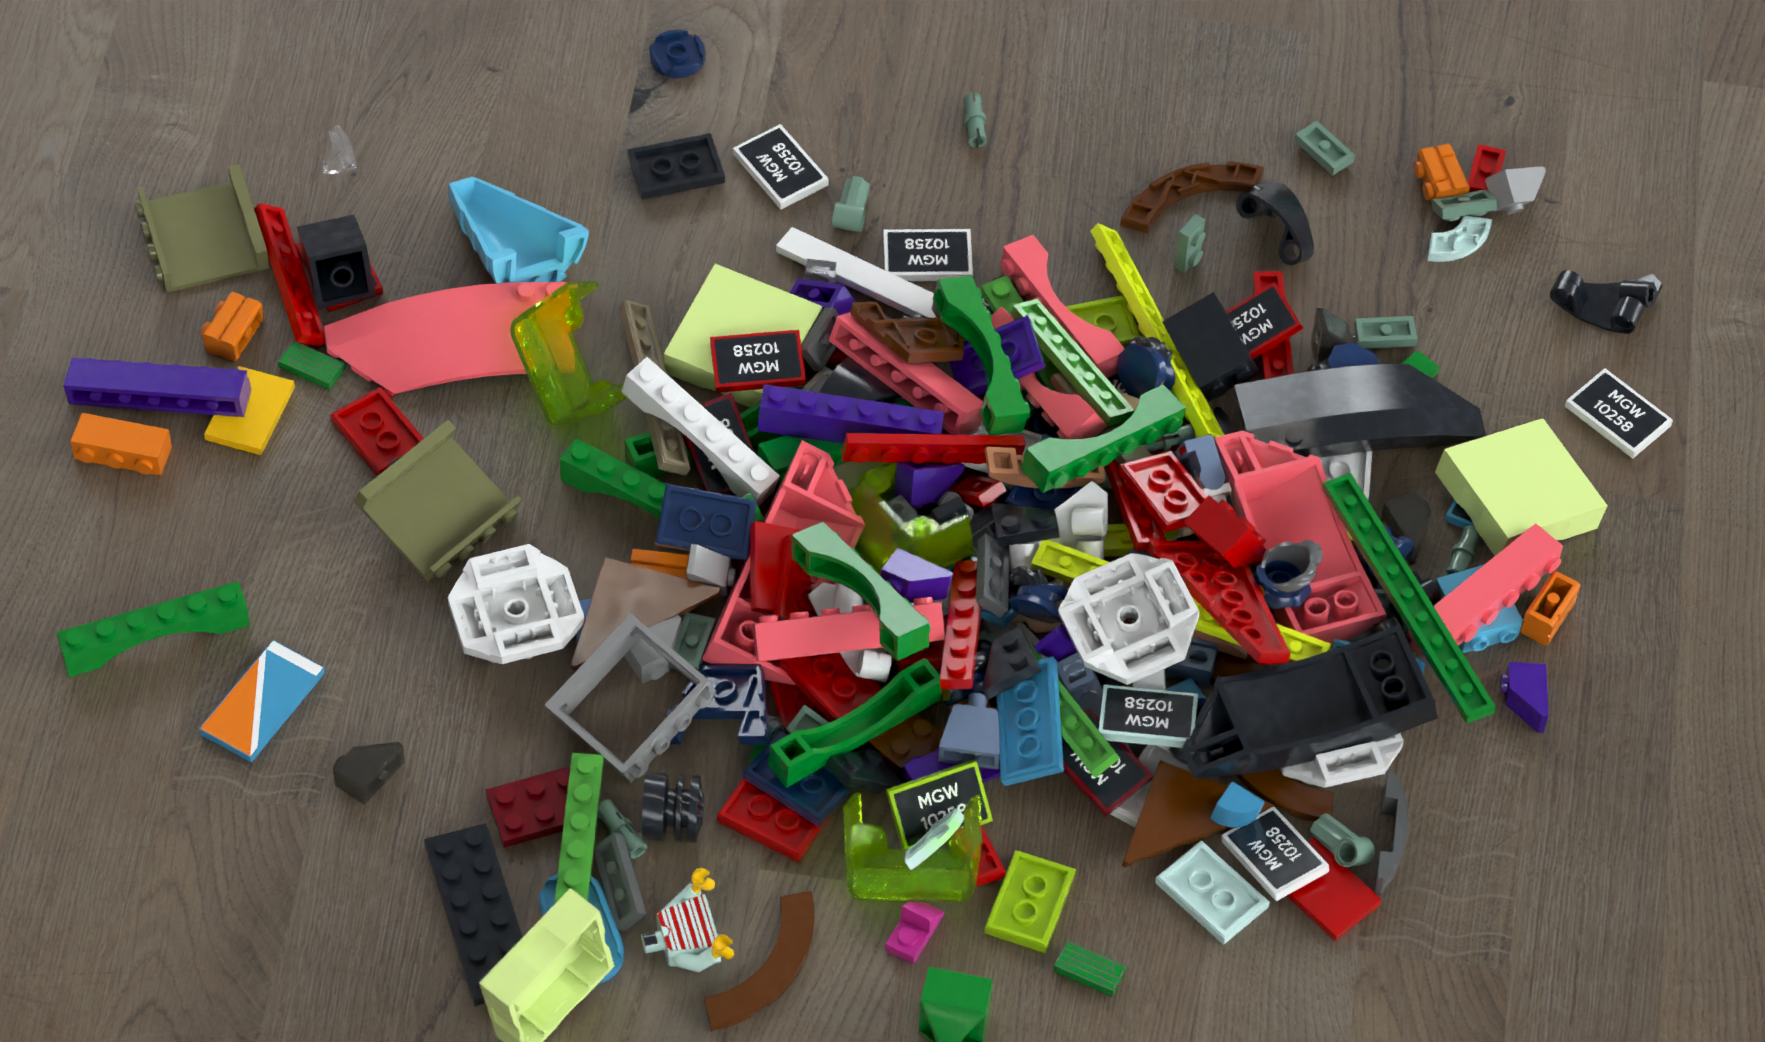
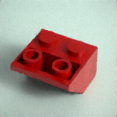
[1184,495,1267,568]

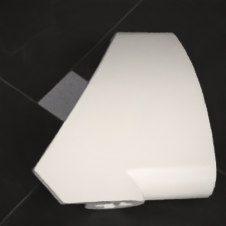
[1009,481,1108,571]
[807,583,892,682]

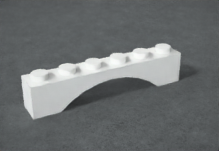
[622,357,780,506]

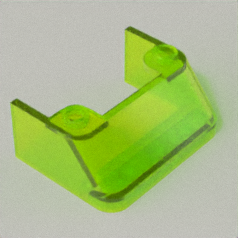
[510,282,628,426]
[851,462,974,575]
[843,793,982,903]

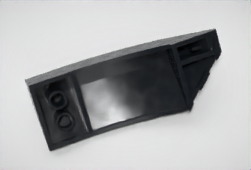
[1234,364,1486,458]
[1181,624,1438,778]

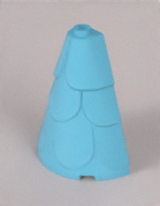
[448,177,589,283]

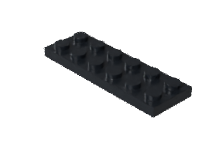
[424,823,523,1006]

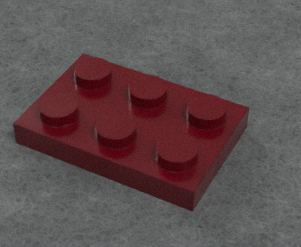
[485,766,571,848]

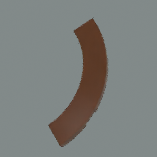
[1120,162,1264,234]
[1236,769,1334,822]
[704,891,814,1031]

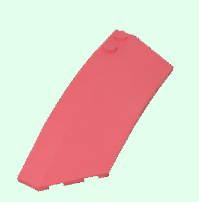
[323,282,575,398]
[1214,431,1386,650]
[701,440,866,685]

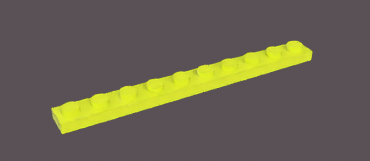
[1090,223,1224,439]
[1031,539,1331,663]

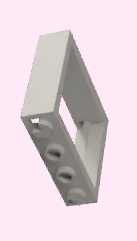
[545,613,716,783]

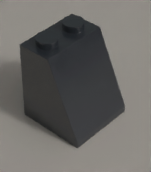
[297,214,376,309]
[1162,292,1260,401]

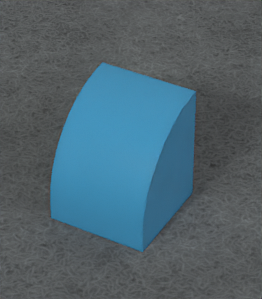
[1210,781,1265,828]

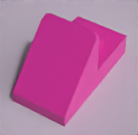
[885,898,944,964]

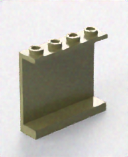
[134,164,270,293]
[354,420,522,582]

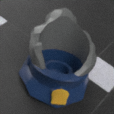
[1254,540,1323,609]

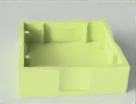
[664,264,822,407]
[1435,418,1608,556]
[479,888,614,1042]

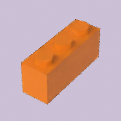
[70,413,172,476]

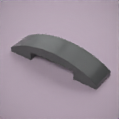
[1374,770,1408,895]

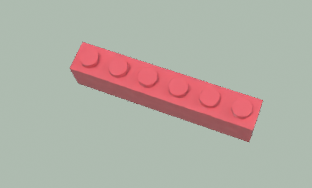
[829,312,983,435]
[1408,523,1563,662]
[752,597,945,662]

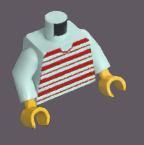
[641,868,734,972]

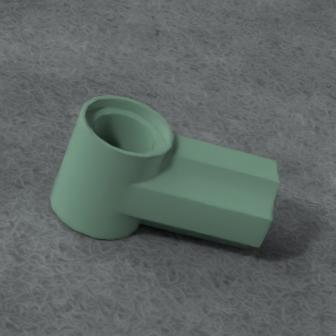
[832,176,870,232]
[1310,814,1375,867]

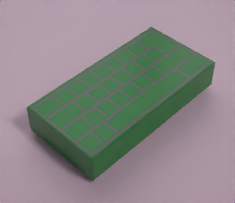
[278,340,345,390]
[1053,940,1126,997]

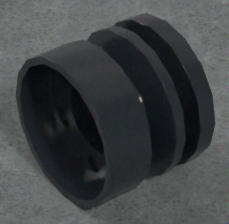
[641,773,705,843]

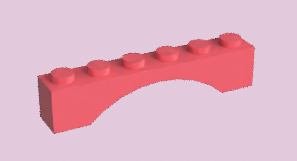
[1000,235,1125,378]
[991,306,1108,439]

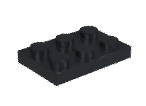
[627,133,725,200]

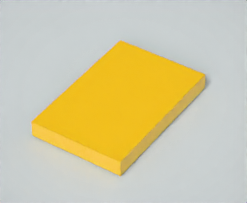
[204,366,295,455]

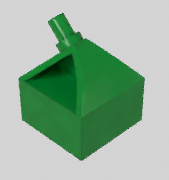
[918,966,993,1042]

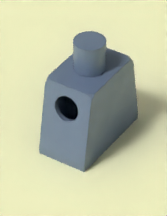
[938,693,1000,770]

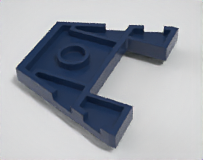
[652,664,769,744]

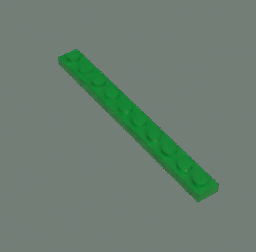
[1322,473,1496,724]

